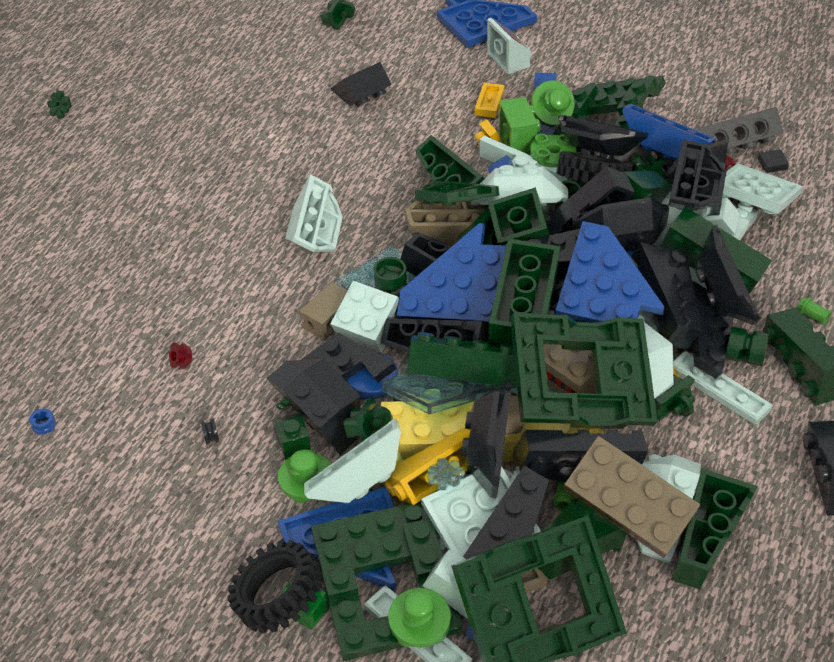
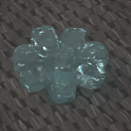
[427,458,465,490]

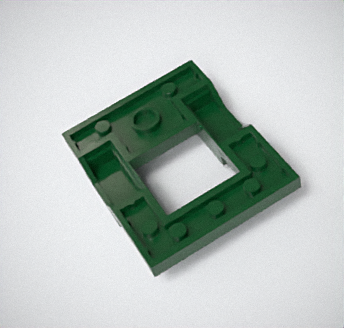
[553,76,666,152]
[510,313,658,429]
[311,501,463,661]
[451,515,627,662]

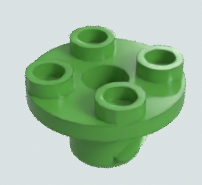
[531,80,575,126]
[530,134,576,168]
[278,450,331,503]
[388,588,451,648]

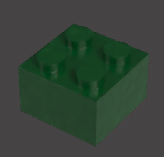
[488,187,550,246]

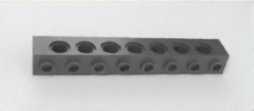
[613,107,783,171]

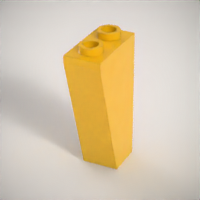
[384,428,470,505]

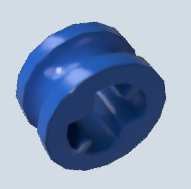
[29,408,56,435]

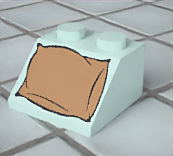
[487,18,532,74]

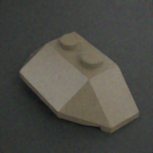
[404,200,490,246]

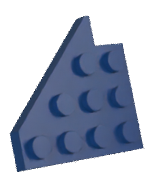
[437,0,537,48]
[555,221,664,323]
[397,223,506,321]
[277,487,407,590]

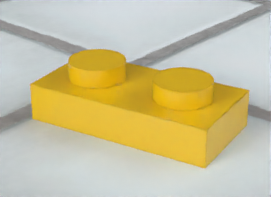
[475,82,505,118]

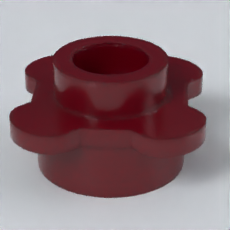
[169,343,192,369]

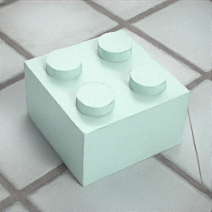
[330,281,400,353]

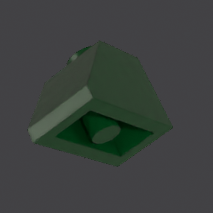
[272,413,311,460]

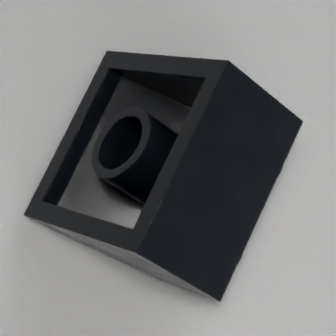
[331,62,392,106]

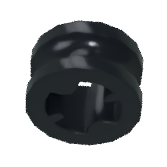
[201,418,219,445]

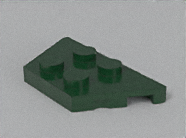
[415,180,499,206]

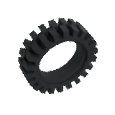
[556,151,633,183]
[227,540,323,633]

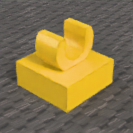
[474,119,502,146]

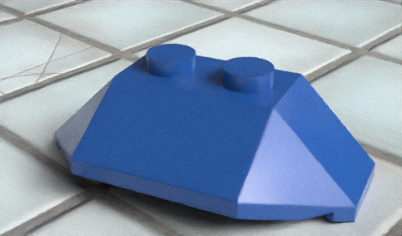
[622,104,716,160]

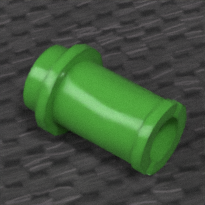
[796,297,832,325]
[553,481,575,511]

